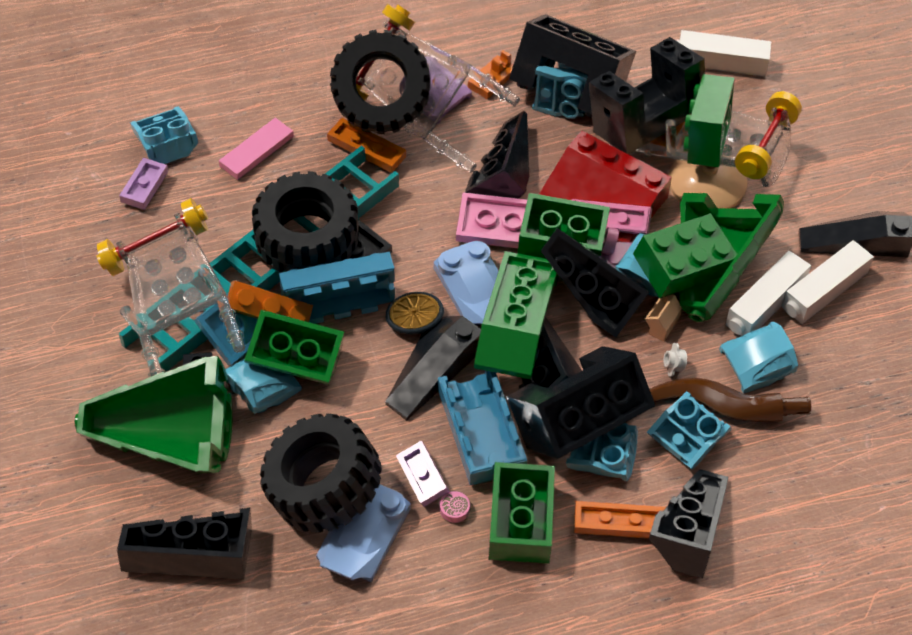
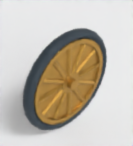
[385,292,444,335]

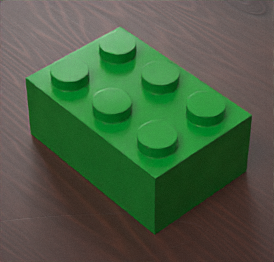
[683,74,735,167]
[518,193,610,259]
[633,213,737,298]
[488,462,555,564]

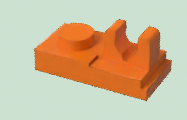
[468,50,514,100]

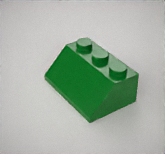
[244,310,344,385]

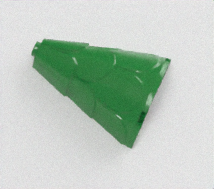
[679,193,785,322]
[75,356,233,473]

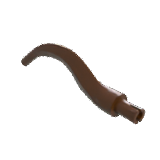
[650,378,811,422]

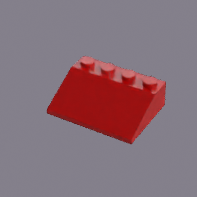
[539,130,672,242]

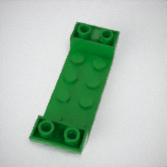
[474,251,559,379]

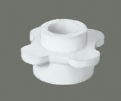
[663,343,687,377]

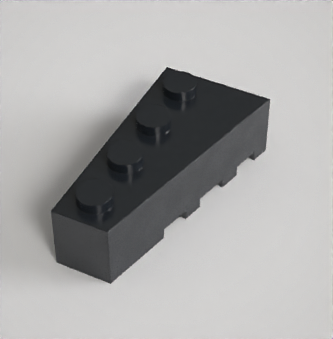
[117,507,252,579]

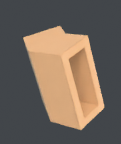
[645,295,682,342]

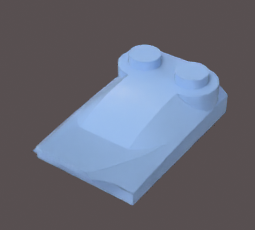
[433,241,498,326]
[316,485,411,582]

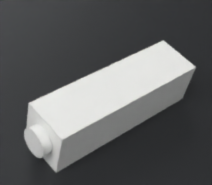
[676,30,771,77]
[782,240,874,324]
[725,251,811,336]

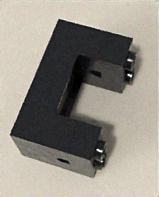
[509,14,637,118]
[589,37,705,154]
[506,346,656,459]

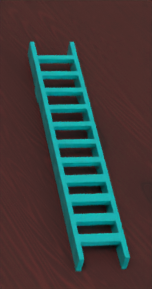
[118,145,399,375]

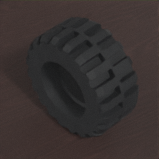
[330,30,431,134]
[252,171,359,273]
[260,413,382,533]

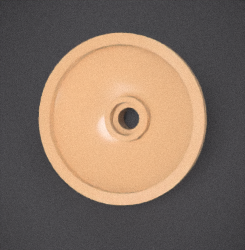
[669,153,747,208]

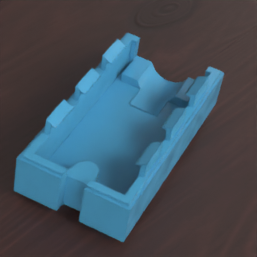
[279,252,395,324]
[438,371,528,485]

